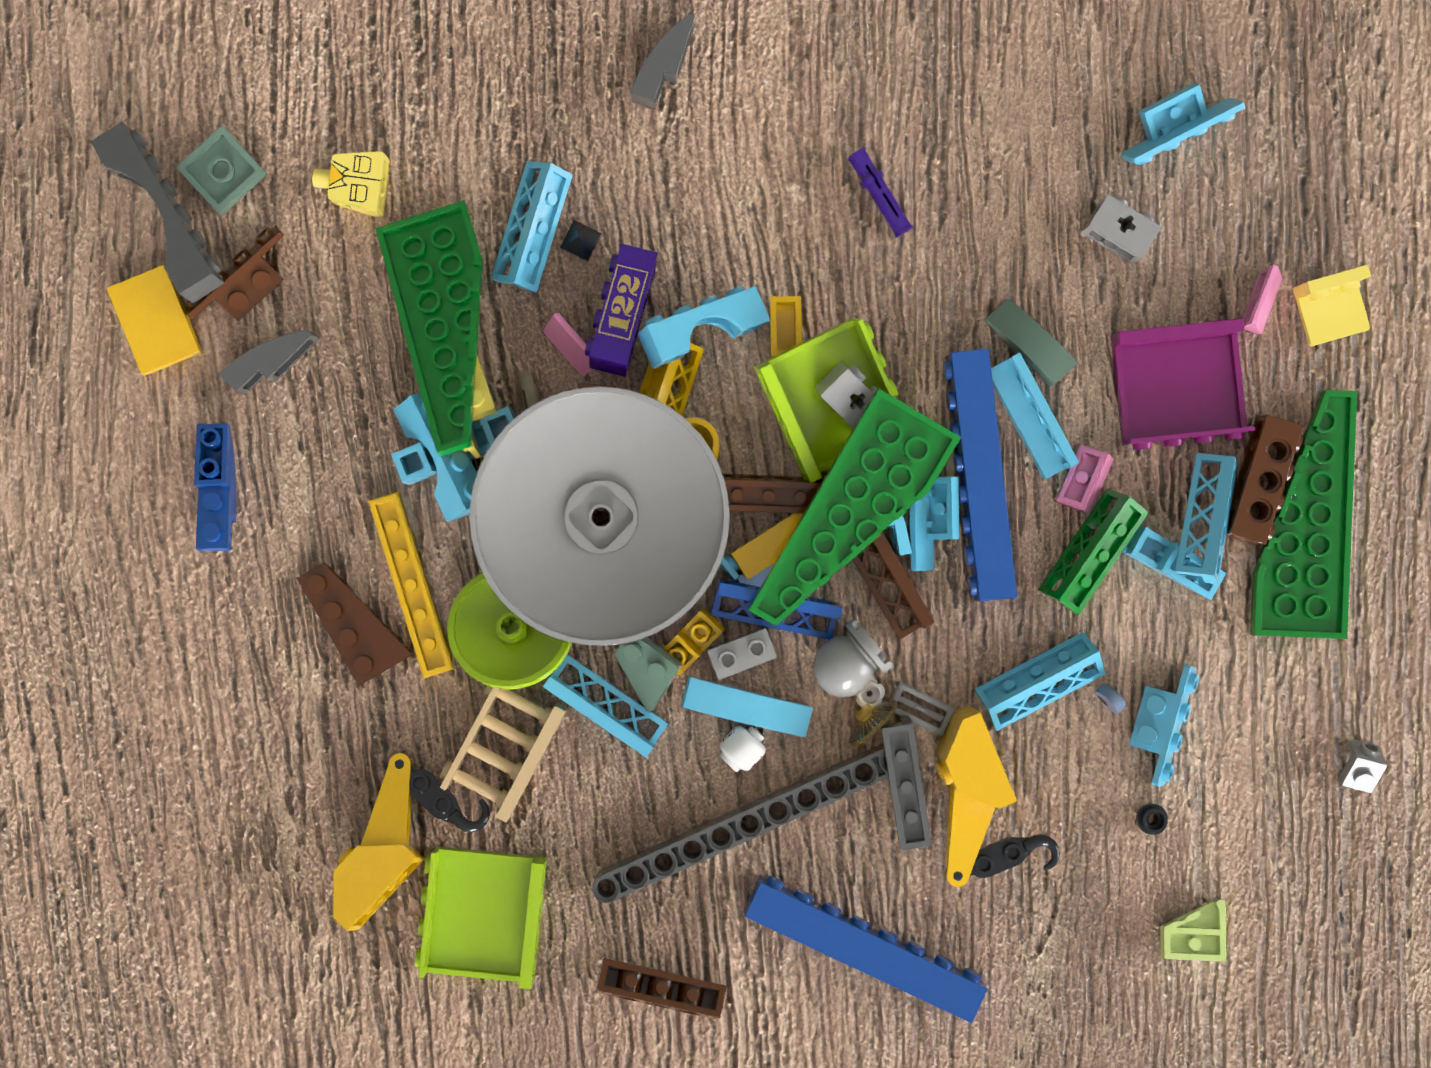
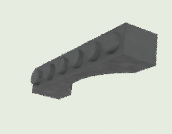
[90,122,225,303]

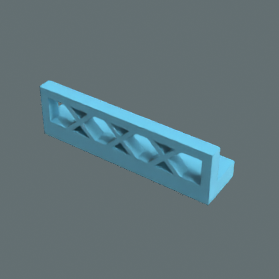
[491,161,573,293]
[991,353,1079,480]
[1175,453,1238,584]
[975,632,1105,731]
[543,654,668,758]

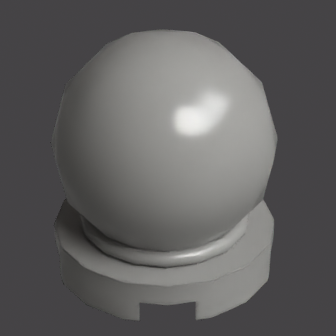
[813,617,894,697]

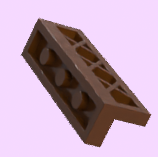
[722,473,825,514]
[852,532,935,640]

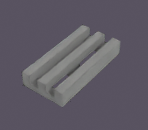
[886,681,955,736]

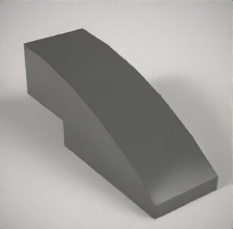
[630,13,695,110]
[218,330,320,395]

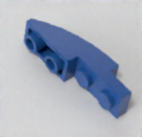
[194,423,237,552]

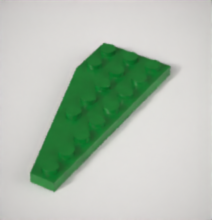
[375,200,483,457]
[748,388,961,626]
[1250,390,1357,639]

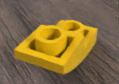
[663,607,726,676]

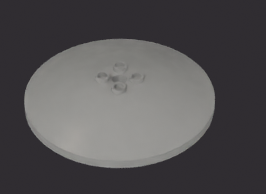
[470,387,729,646]

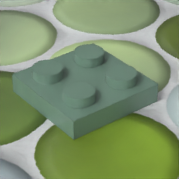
[176,126,268,216]

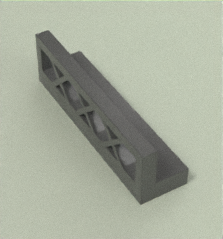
[880,715,932,851]

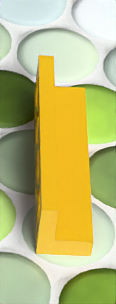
[639,343,704,416]

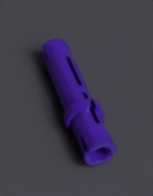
[848,148,913,238]

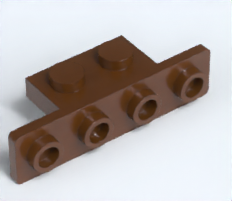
[185,226,284,321]

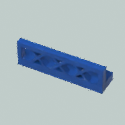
[711,578,843,640]

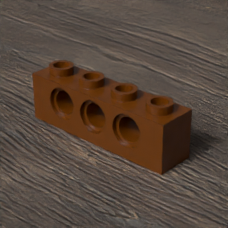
[1226,414,1303,545]
[595,958,727,1020]

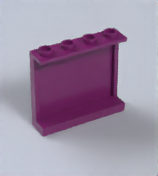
[1110,319,1255,450]

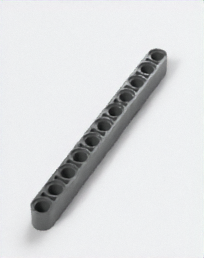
[592,743,888,903]

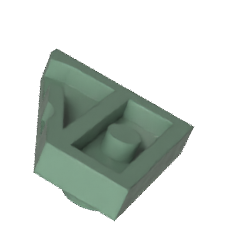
[614,637,683,713]

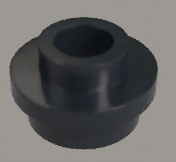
[1136,803,1168,835]

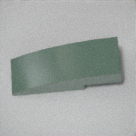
[985,299,1078,386]

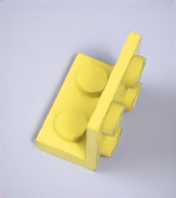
[1292,265,1371,347]

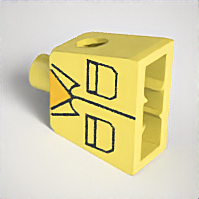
[312,151,390,218]

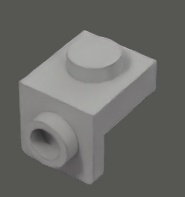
[1339,739,1388,793]

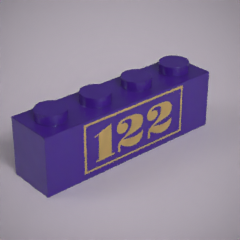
[585,243,658,377]

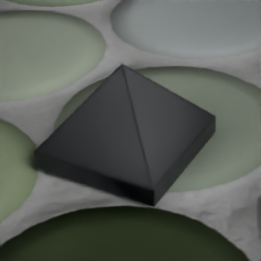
[560,220,602,262]

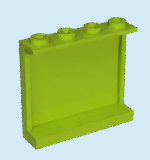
[753,317,898,483]
[415,846,547,989]

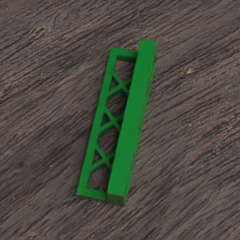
[1038,488,1149,615]

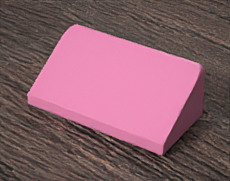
[1242,265,1282,334]
[544,312,593,377]
[1056,444,1114,515]

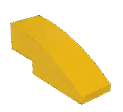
[769,296,802,358]

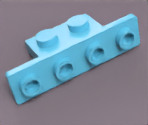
[1121,83,1245,165]
[909,477,960,571]
[1129,664,1199,787]

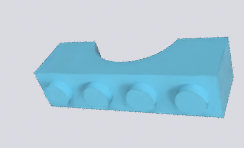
[637,286,770,369]
[393,393,477,522]
[391,406,516,485]

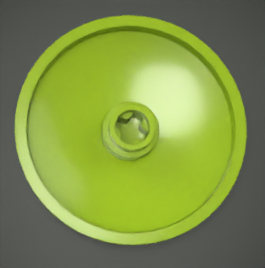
[447,573,571,689]

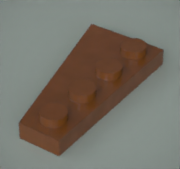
[296,563,415,686]

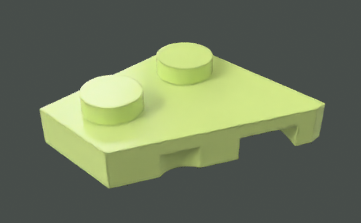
[1160,899,1227,962]

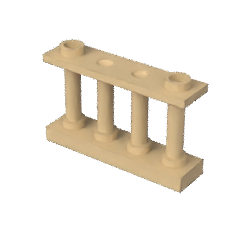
[440,686,568,823]

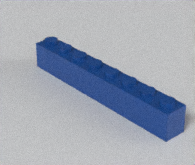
[943,348,1017,602]
[744,875,988,1023]

